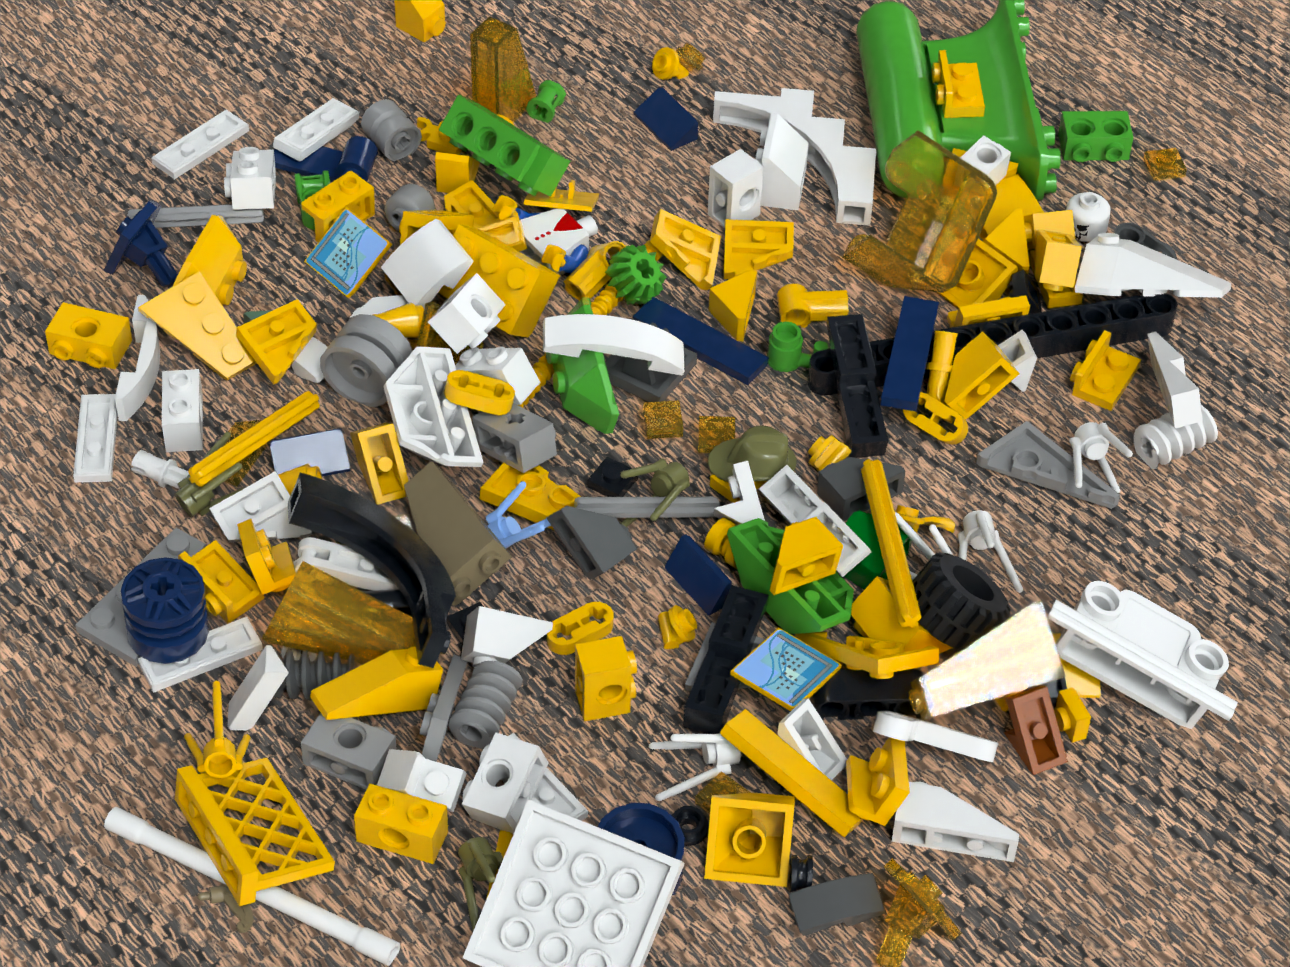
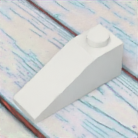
[892,782,1019,862]

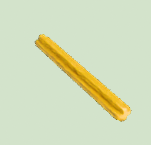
[188,391,320,487]

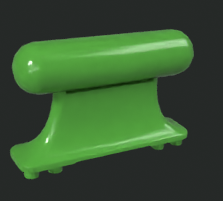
[856,0,1061,201]

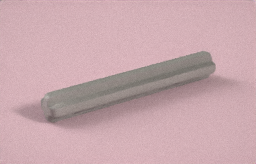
[127,204,264,228]
[574,496,720,518]

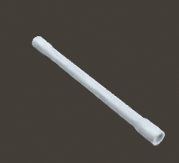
[104,807,400,966]

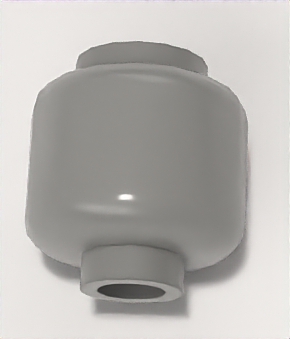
[384,184,435,231]

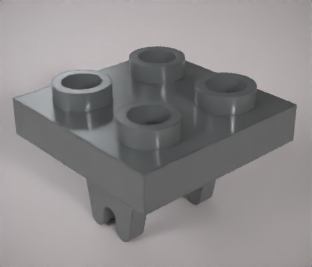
[605,322,697,407]

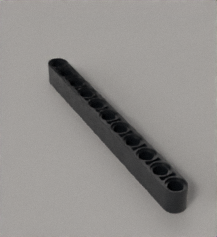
[808,293,1178,396]

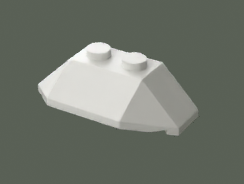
[384,346,484,467]

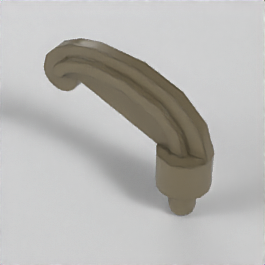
[197,886,254,933]

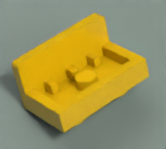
[178,540,265,624]

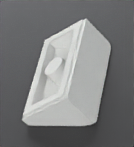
[228,645,289,731]

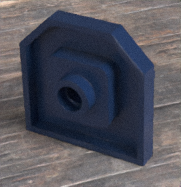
[103,200,178,288]

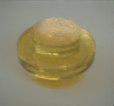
[676,42,706,71]

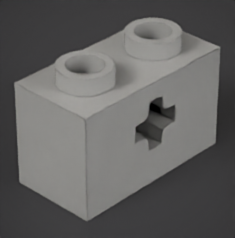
[472,403,557,473]

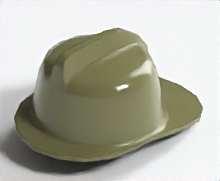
[708,425,797,482]

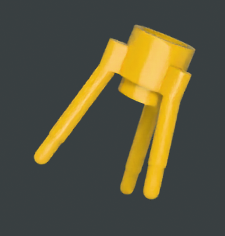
[184,680,251,779]

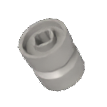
[361,99,422,161]

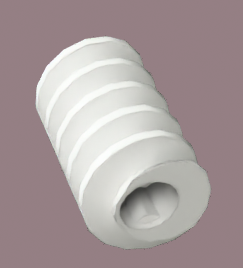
[1134,405,1218,469]

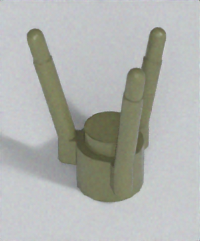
[174,432,250,517]
[620,458,690,527]
[458,837,503,931]

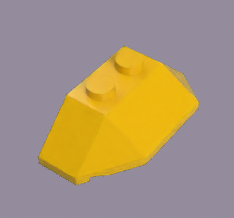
[173,214,247,306]

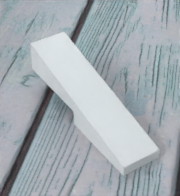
[1147,331,1203,429]
[759,465,871,577]

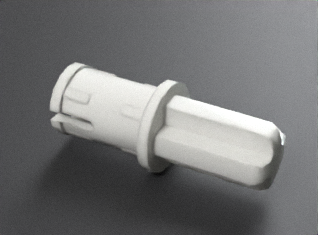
[131,450,189,489]

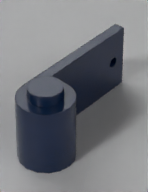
[274,136,378,182]

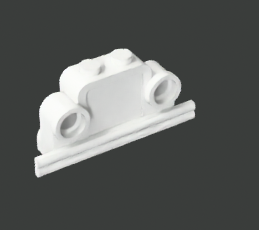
[1047,581,1238,729]

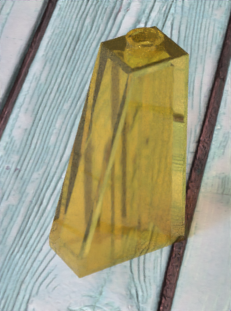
[470,16,536,123]
[262,561,416,664]
[909,600,1066,721]

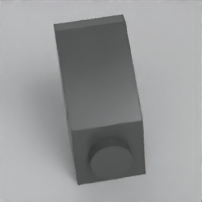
[817,457,906,521]
[546,506,637,580]

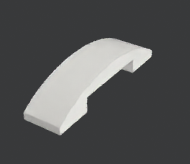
[115,295,160,421]
[543,314,685,376]

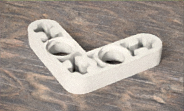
[873,711,998,762]

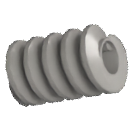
[448,661,523,749]

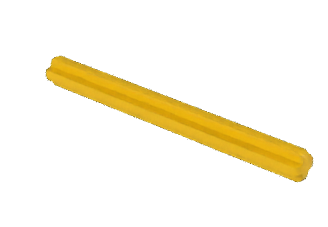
[861,459,922,628]

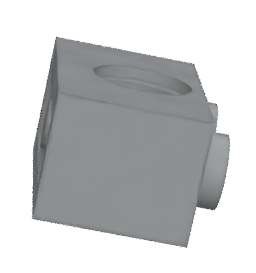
[301,713,397,790]

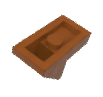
[1004,685,1068,775]

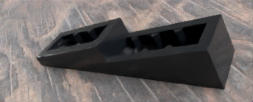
[826,314,889,458]
[683,585,769,734]

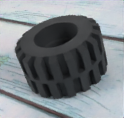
[913,553,1011,654]

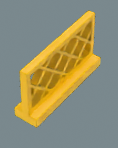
[175,758,335,906]

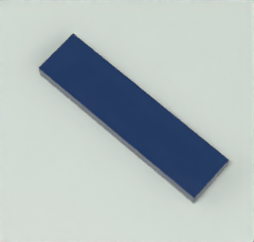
[880,296,939,411]
[633,297,769,385]

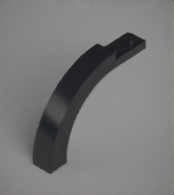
[288,472,456,668]

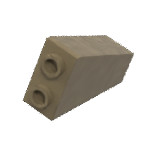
[404,461,512,606]

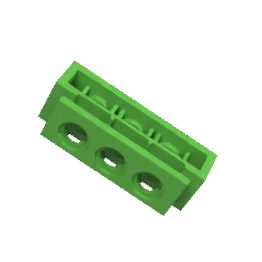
[439,95,571,197]

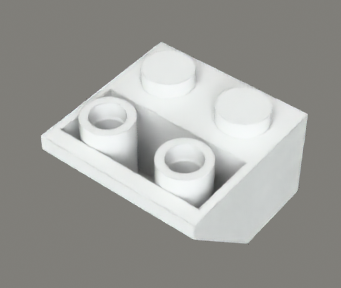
[756,113,809,211]

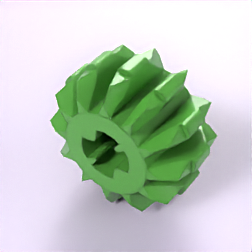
[605,244,667,305]

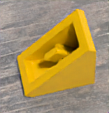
[435,152,480,193]
[984,208,1030,274]
[708,270,757,342]

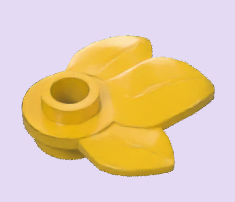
[896,505,955,533]

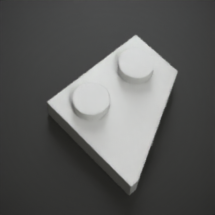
[209,471,312,542]

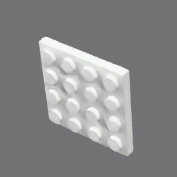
[463,799,685,967]

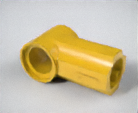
[563,241,626,301]
[777,283,849,328]

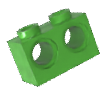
[1058,111,1133,162]

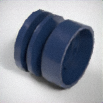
[121,557,209,664]

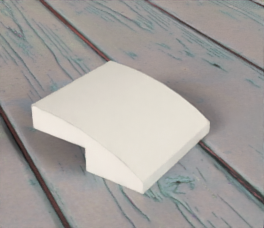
[381,219,474,310]

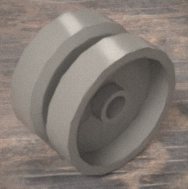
[320,314,412,407]

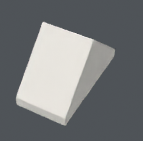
[778,698,847,780]

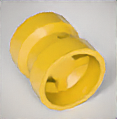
[704,518,737,569]

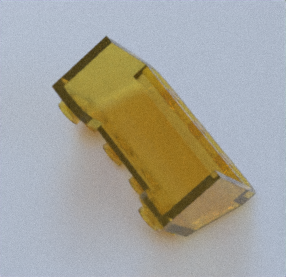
[842,130,997,293]

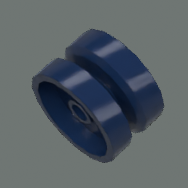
[597,803,685,897]

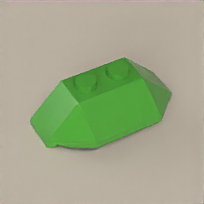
[546,297,619,434]
[727,518,854,634]

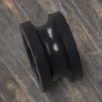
[790,854,813,892]

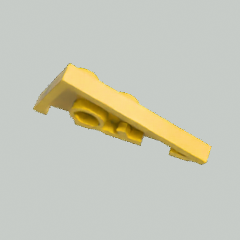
[795,632,939,679]

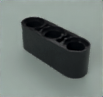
[813,668,929,720]

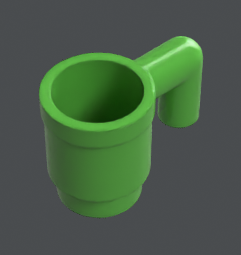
[767,322,828,372]

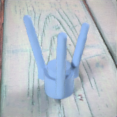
[486,481,551,548]

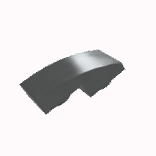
[789,873,886,936]

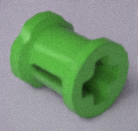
[526,80,566,123]

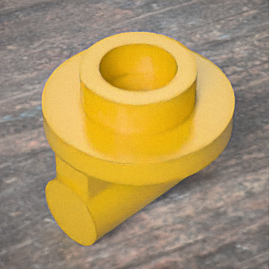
[652,47,689,80]
[808,435,852,472]
[658,605,697,649]

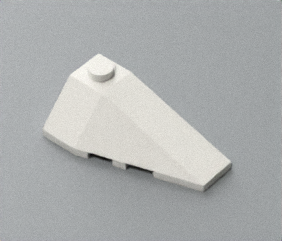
[1075,233,1231,298]

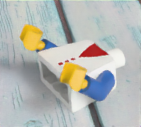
[493,195,598,276]

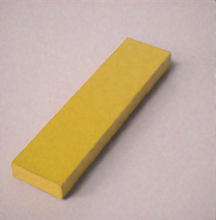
[720,709,864,838]

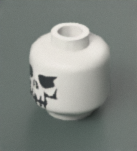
[1066,192,1111,242]

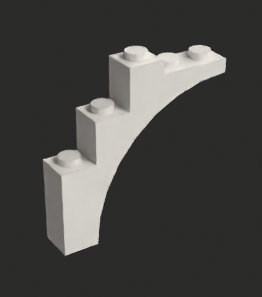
[713,88,876,226]

